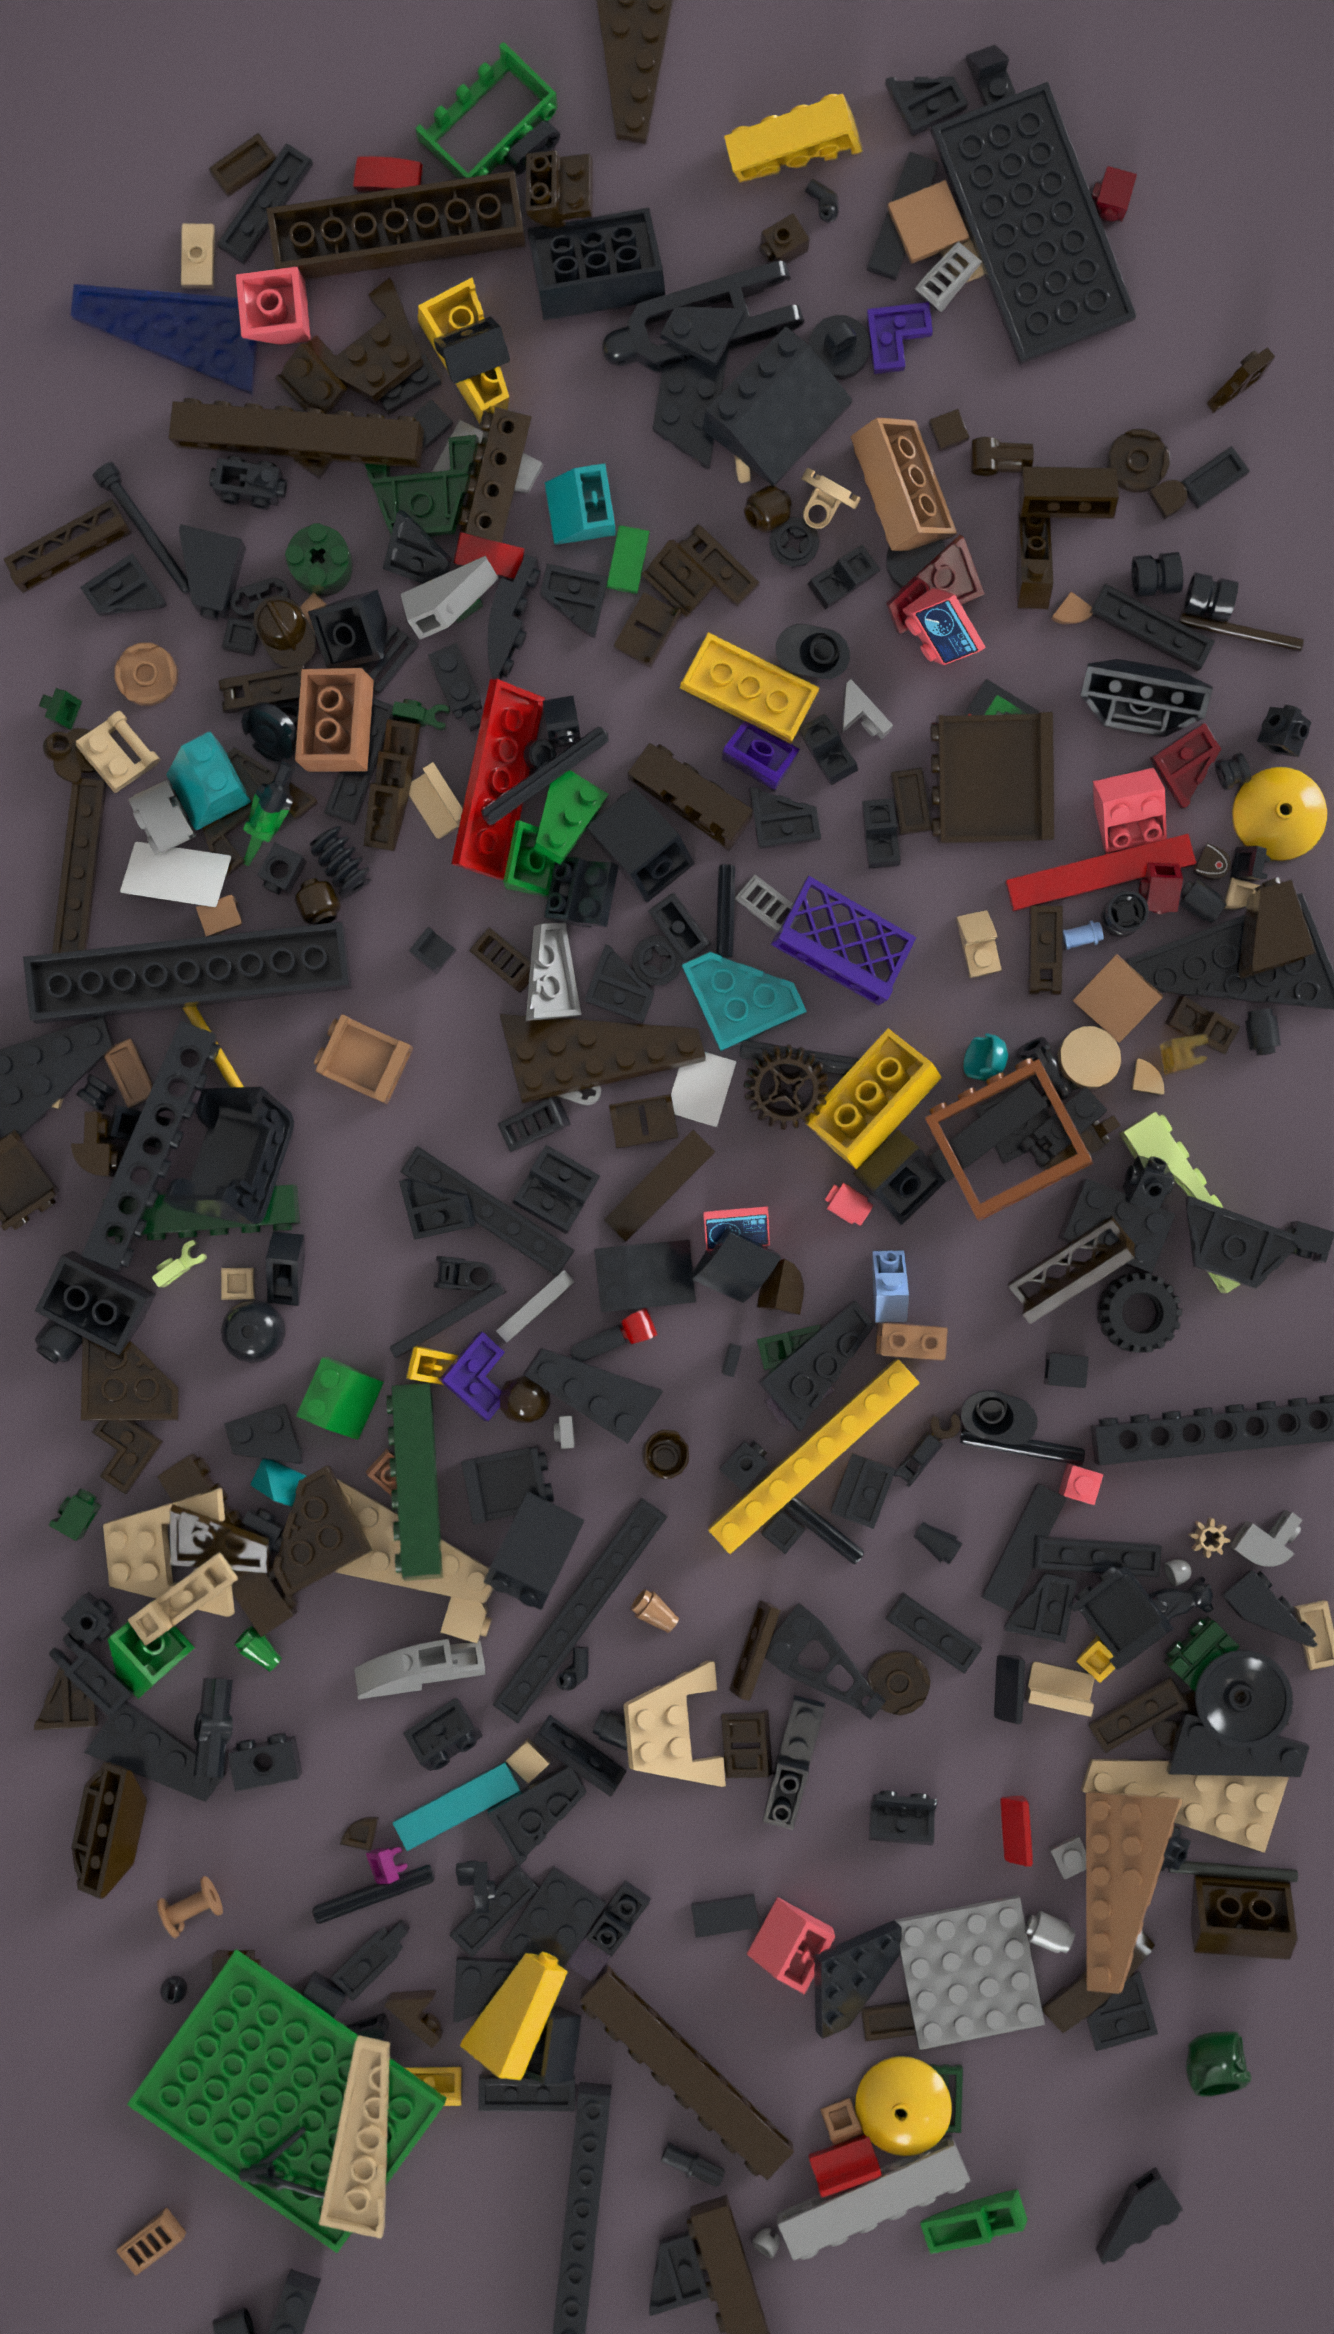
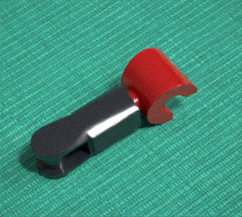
[571,1308,658,1362]

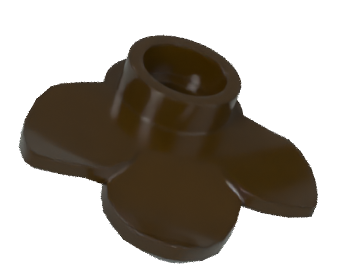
[43,728,96,783]

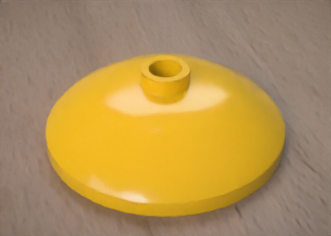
[1232,767,1327,861]
[855,2056,952,2156]

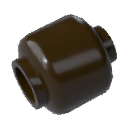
[744,485,792,532]
[294,878,341,925]

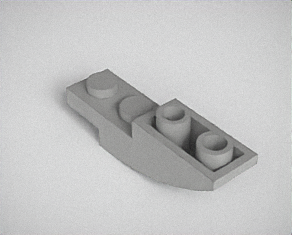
[354,1639,485,1699]

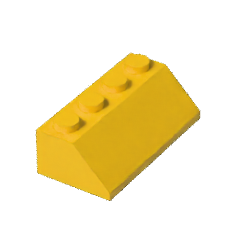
[805,1028,942,1170]

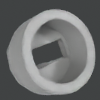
[1164,1559,1192,1587]
[751,2228,780,2258]

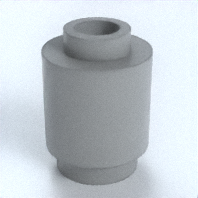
[1025,1911,1075,1953]

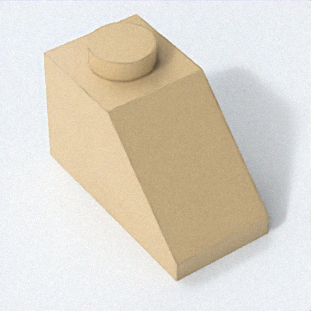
[441,1597,492,1643]

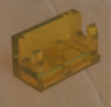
[1160,1034,1208,1076]

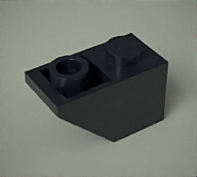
[543,695,581,747]

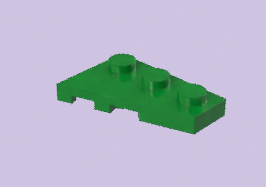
[534,770,609,865]

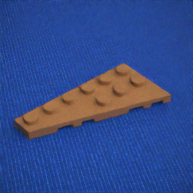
[1086,1792,1183,1994]

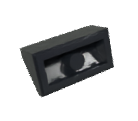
[648,892,712,962]
[994,1655,1025,1724]

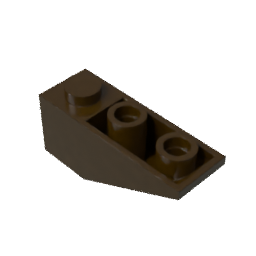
[1016,512,1054,609]

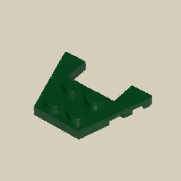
[364,435,479,537]

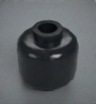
[35,1319,83,1364]

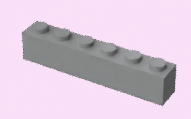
[776,2135,971,2261]

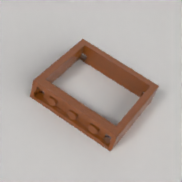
[925,1058,1093,1222]

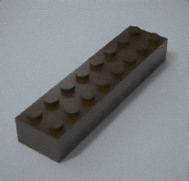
[266,171,526,280]

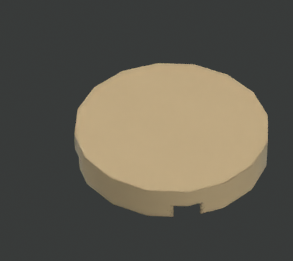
[1058,1026,1121,1089]

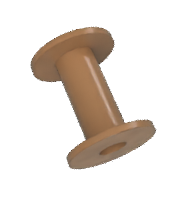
[157,1876,223,1938]

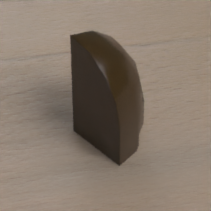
[757,1259,804,1315]

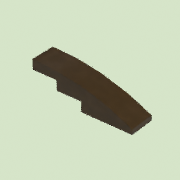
[364,719,420,851]
[604,1130,715,1242]

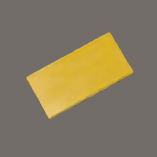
[680,632,819,744]

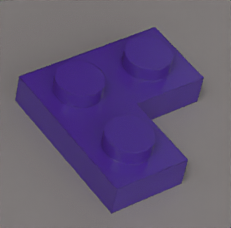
[866,302,933,374]
[439,1332,505,1421]

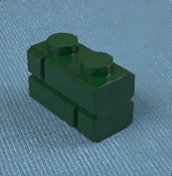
[1163,1616,1240,1692]

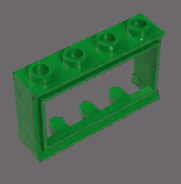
[415,42,557,179]

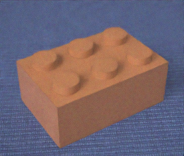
[295,668,374,772]

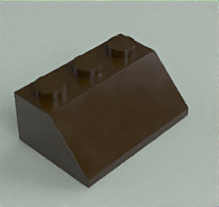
[1191,1875,1298,1960]

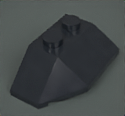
[1080,659,1213,737]

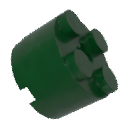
[285,523,353,596]

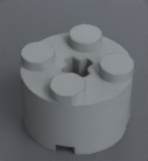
[128,779,196,855]

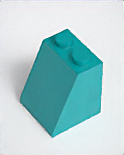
[166,731,252,831]

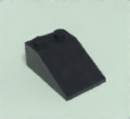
[595,1240,696,1312]

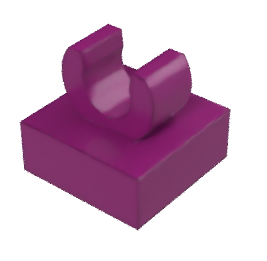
[366,1847,408,1884]

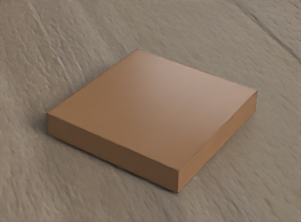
[887,180,970,264]
[1073,954,1163,1043]

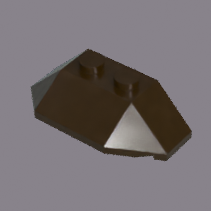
[71,1762,147,1899]

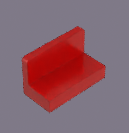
[808,2134,882,2198]

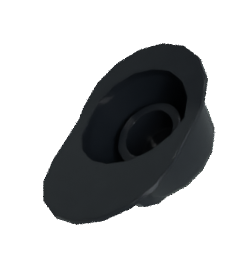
[776,624,850,679]
[961,1390,1038,1445]

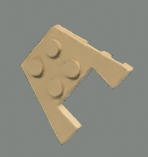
[624,1660,726,1787]

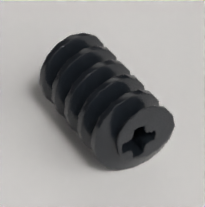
[309,826,371,898]

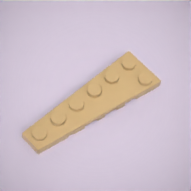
[319,2035,390,2239]

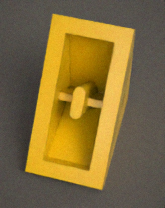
[406,1346,459,1385]

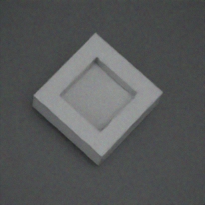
[554,1415,575,1449]
[1049,1835,1086,1880]

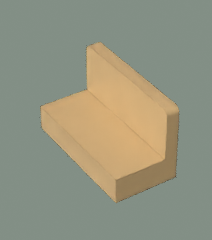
[409,762,463,839]
[1024,1661,1095,1717]

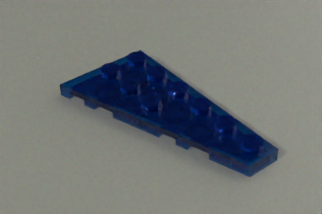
[71,284,258,395]

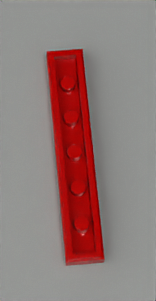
[1005,834,1196,912]

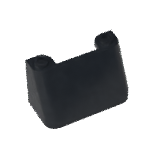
[164,1086,294,1224]

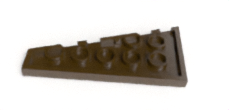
[500,1014,706,1103]

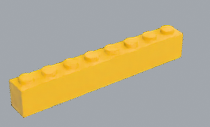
[708,1358,920,1554]

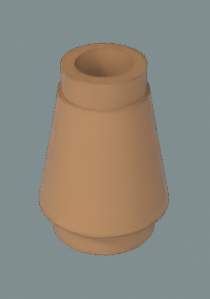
[630,1589,679,1633]

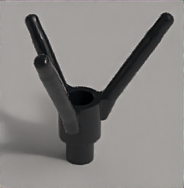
[239,2127,325,2199]

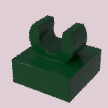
[39,688,82,730]

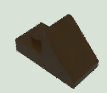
[384,1990,443,2049]

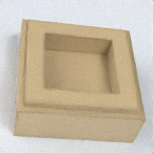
[221,1268,255,1300]

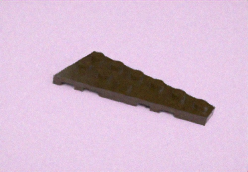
[597,0,674,145]

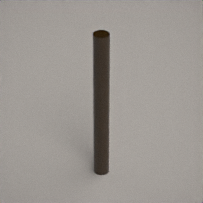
[1179,612,1304,652]

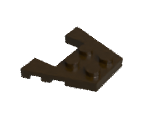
[306,277,424,402]
[202,747,318,878]

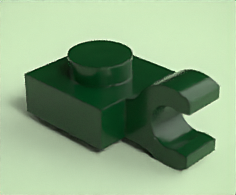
[392,699,450,730]

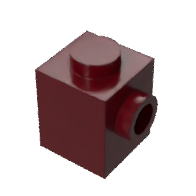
[1091,166,1137,222]
[1138,862,1183,914]

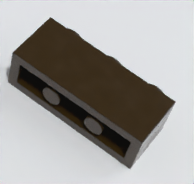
[1019,466,1119,519]

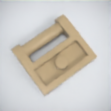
[76,711,160,793]

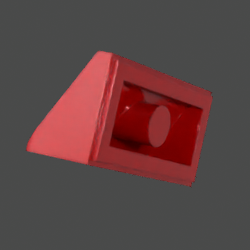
[1000,1796,1033,1867]

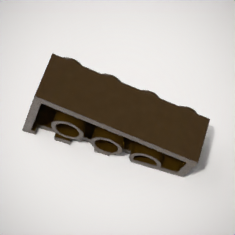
[628,743,753,851]

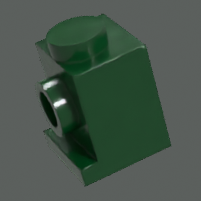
[48,1488,102,1541]

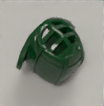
[1186,2031,1252,2097]

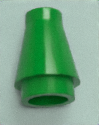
[234,1626,282,1672]

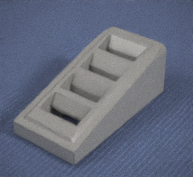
[915,242,982,312]
[735,875,802,933]

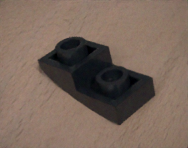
[586,1880,651,1957]

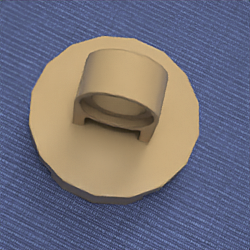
[801,467,861,529]

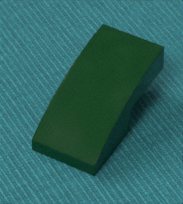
[757,1324,822,1370]

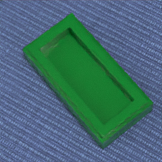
[607,525,650,594]

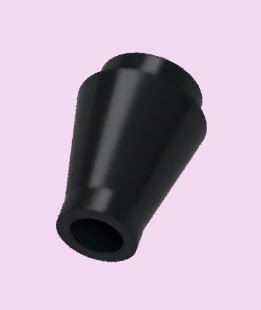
[914,1522,963,1565]

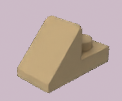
[956,910,1002,978]

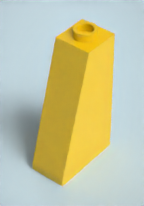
[460,1952,568,2080]

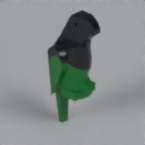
[243,761,296,866]

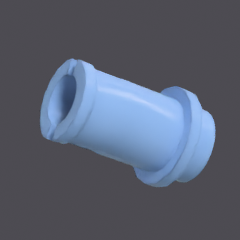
[1063,920,1104,950]

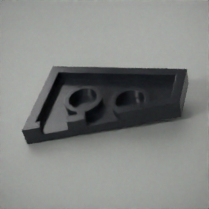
[487,1765,587,1867]

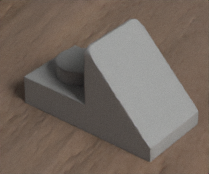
[842,679,893,740]

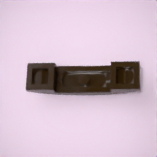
[1042,1930,1155,2033]

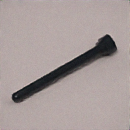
[93,462,190,593]

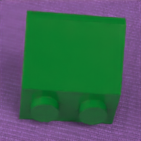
[296,1357,384,1440]

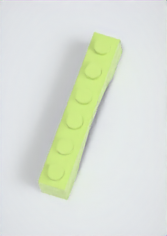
[1119,1112,1241,1293]

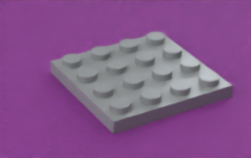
[895,1895,1045,2050]

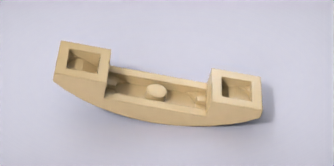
[128,1553,238,1646]

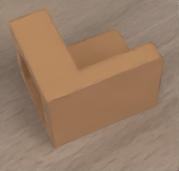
[196,894,242,937]

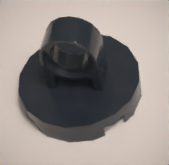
[809,315,870,380]
[241,701,299,762]

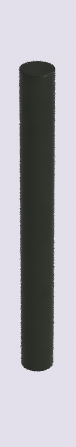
[1168,1861,1298,1883]

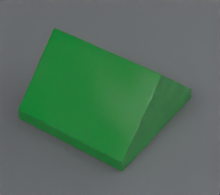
[503,821,555,897]

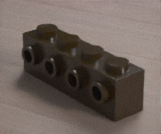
[458,406,532,543]

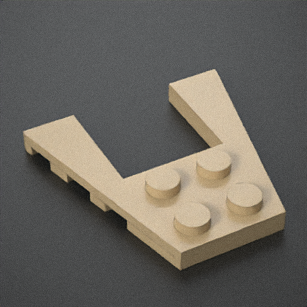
[103,1488,235,1617]

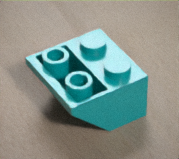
[545,463,616,545]

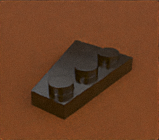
[170,1504,269,1573]

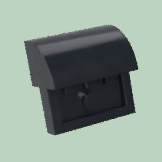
[544,857,619,928]

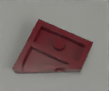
[1150,723,1221,809]

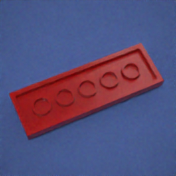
[451,679,545,880]

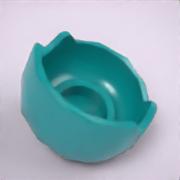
[963,1033,1008,1082]

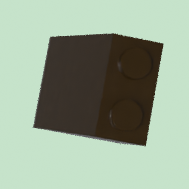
[1239,877,1316,979]

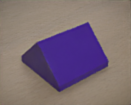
[722,721,800,791]

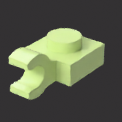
[152,1240,207,1287]

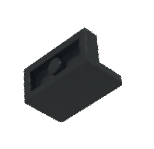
[433,316,510,383]

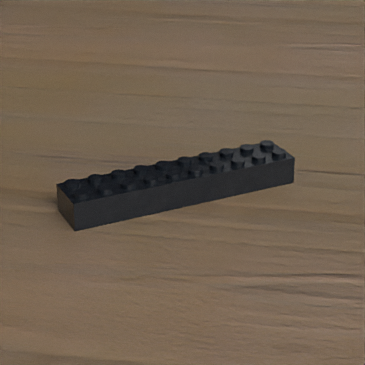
[23,922,352,1024]

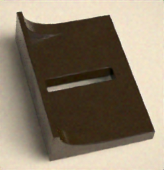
[613,592,682,668]
[609,1094,679,1148]
[721,1710,773,1778]

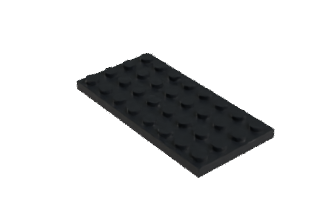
[930,82,1137,365]

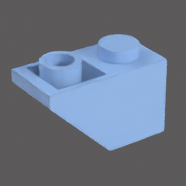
[872,1250,909,1322]

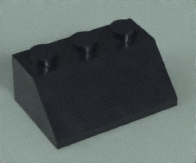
[35,1251,156,1355]

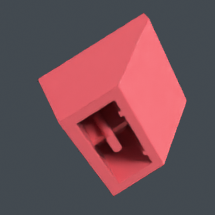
[1093,768,1167,853]
[747,1897,835,1994]

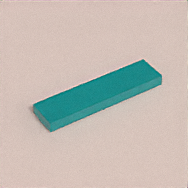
[392,1761,520,1851]

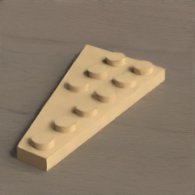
[335,1480,493,1603]
[1081,1759,1289,1853]

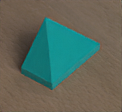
[250,1459,307,1507]

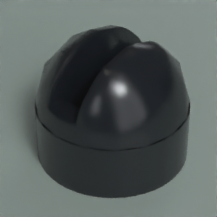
[160,1976,187,2004]

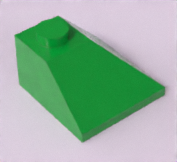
[107,1601,195,1699]

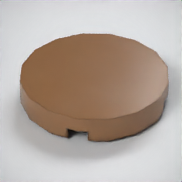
[115,643,178,706]

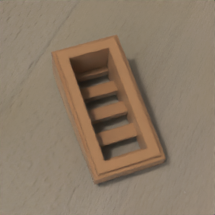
[116,2207,186,2276]

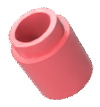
[825,1182,874,1226]

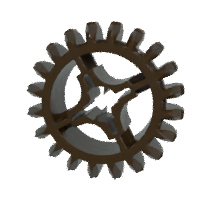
[744,1044,829,1130]

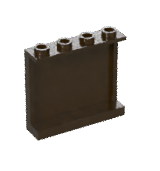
[930,712,1055,843]

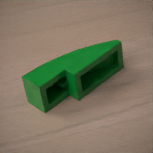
[920,2189,1028,2254]

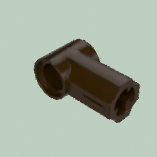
[971,437,1034,476]

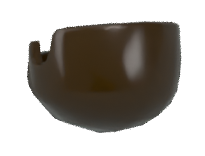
[499,1375,551,1423]
[641,1429,689,1479]

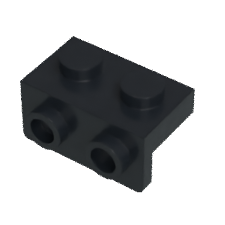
[869,1790,937,1846]

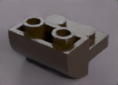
[526,150,593,227]
[71,1111,124,1178]

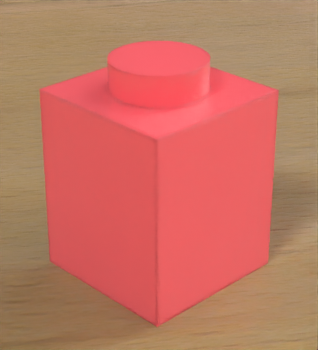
[1058,1463,1103,1505]

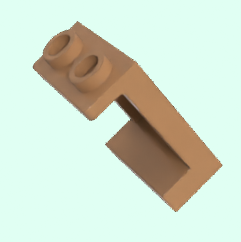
[314,1014,413,1105]
[875,1322,948,1360]

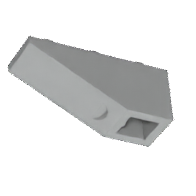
[400,556,498,640]

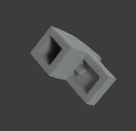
[1228,1510,1302,1567]

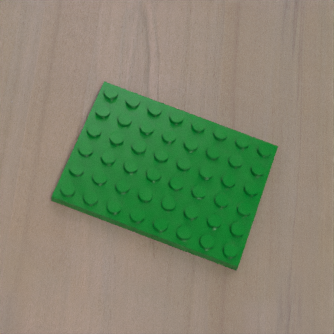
[127,1949,447,2253]

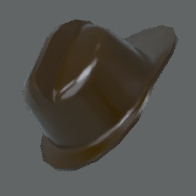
[253,596,316,668]

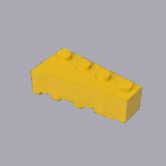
[724,93,863,182]
[418,277,509,424]

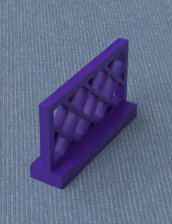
[770,876,917,1006]

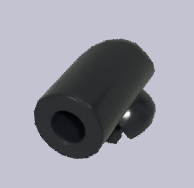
[805,178,839,222]
[556,1647,589,1691]

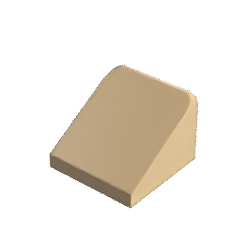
[506,1738,550,1783]

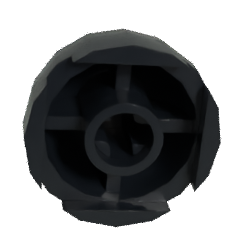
[221,1300,286,1363]

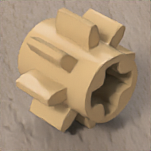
[1188,1517,1230,1558]

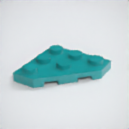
[682,952,807,1051]

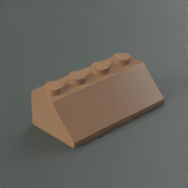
[850,418,957,551]

